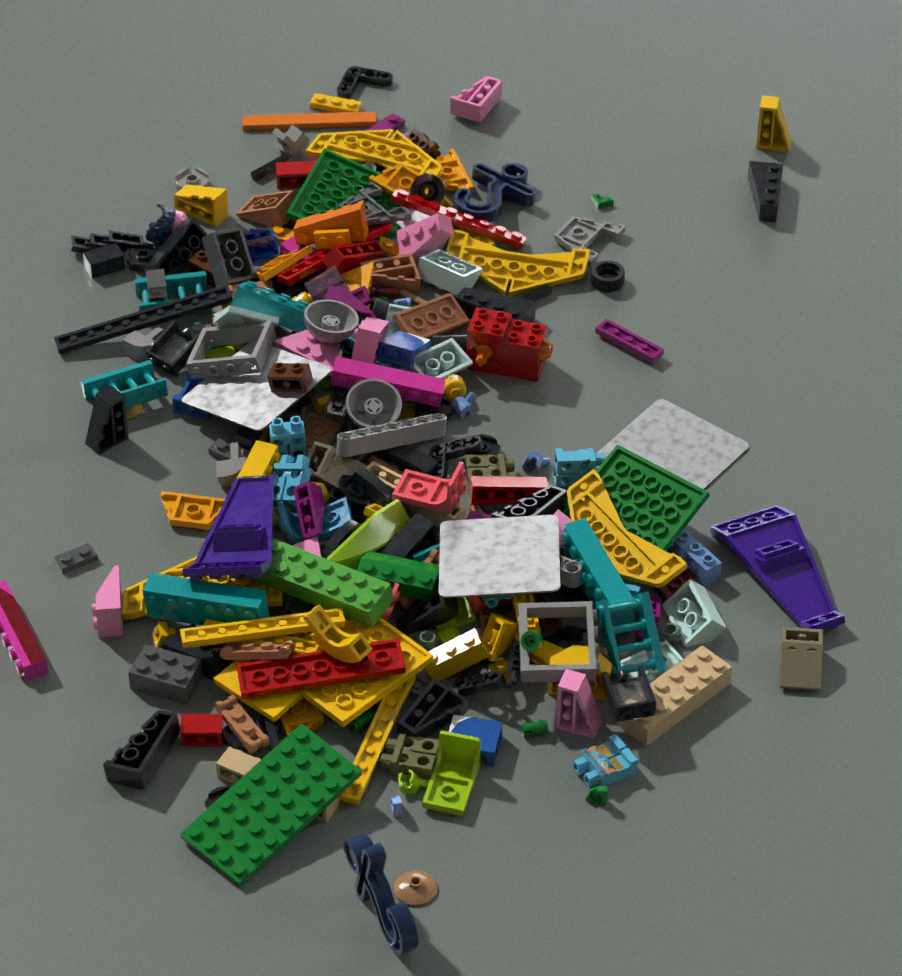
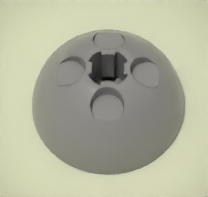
[304,300,359,344]
[346,379,402,429]

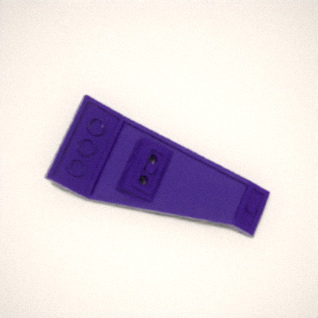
[182,475,279,580]

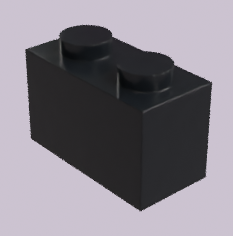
[83,243,125,278]

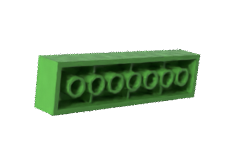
[241,538,394,628]

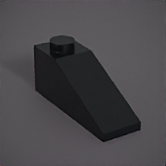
[396,590,460,634]

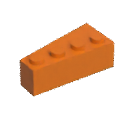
[293,200,369,245]

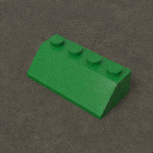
[357,551,439,600]

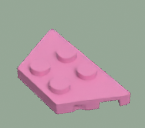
[275,330,340,376]

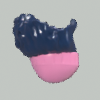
[145,204,188,244]

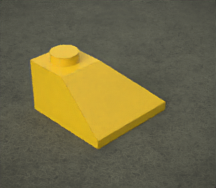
[482,613,519,662]

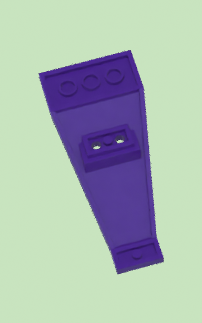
[709,505,846,630]

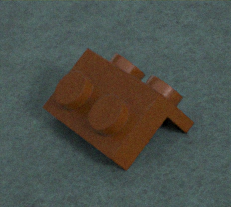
[406,128,442,158]

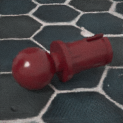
[369,285,398,298]

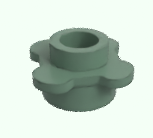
[660,623,682,642]
[417,631,439,650]

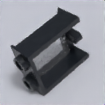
[146,320,199,376]
[601,665,656,722]

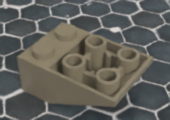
[307,441,367,492]
[780,627,823,691]

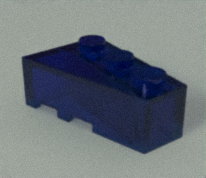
[216,228,279,261]

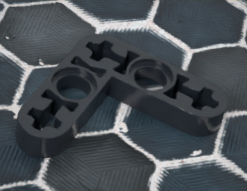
[337,66,393,99]
[428,435,484,479]
[452,658,507,697]

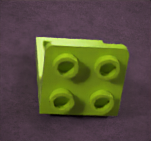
[422,731,481,816]

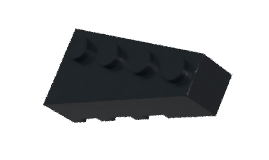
[748,161,783,222]
[143,217,208,275]
[455,287,536,322]
[491,485,568,518]
[380,513,440,560]
[103,710,180,790]

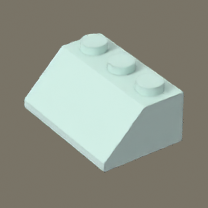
[417,249,483,296]
[407,338,473,379]
[662,579,727,647]

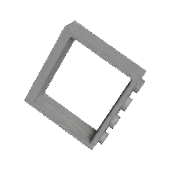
[186,321,276,379]
[518,601,600,683]

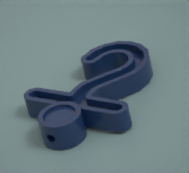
[453,163,536,223]
[343,833,419,955]

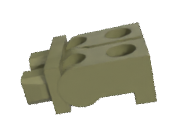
[464,454,517,494]
[380,734,439,780]

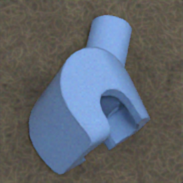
[451,391,476,419]
[521,451,550,473]

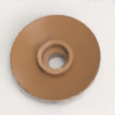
[394,871,437,907]

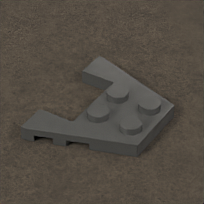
[339,182,411,226]

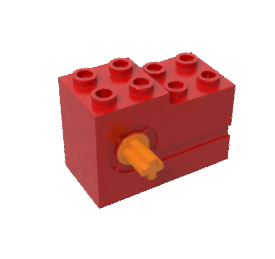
[466,307,553,382]

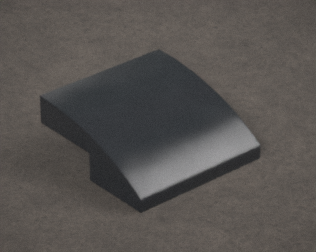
[542,625,588,649]

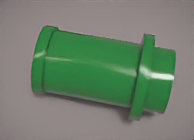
[348,710,374,733]
[521,719,548,737]

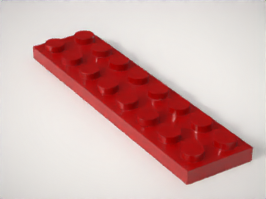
[236,638,406,700]

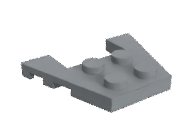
[554,216,626,267]

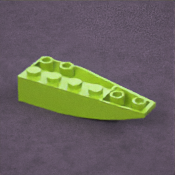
[326,499,410,570]

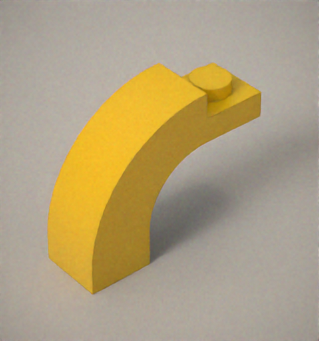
[303,605,373,663]

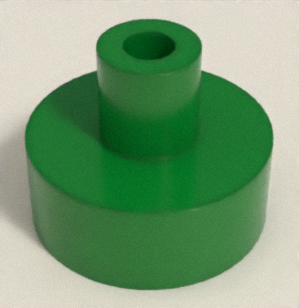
[521,631,543,652]

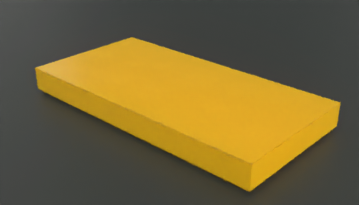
[214,660,302,722]

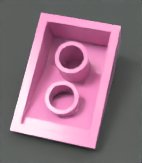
[92,565,123,638]

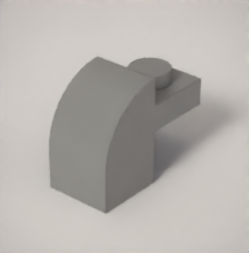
[272,125,310,155]
[146,269,167,299]
[123,327,163,360]
[216,442,247,488]

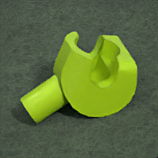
[398,770,430,795]

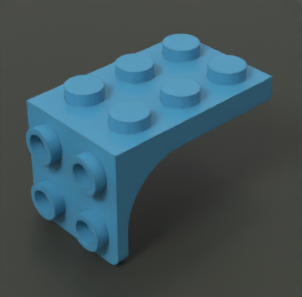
[276,497,353,545]

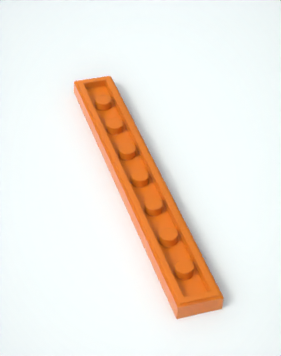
[242,111,376,130]

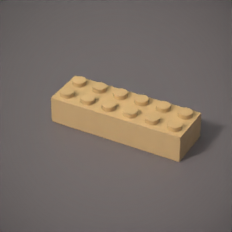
[616,645,732,747]

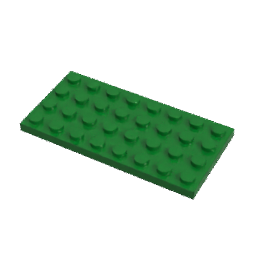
[180,723,362,888]

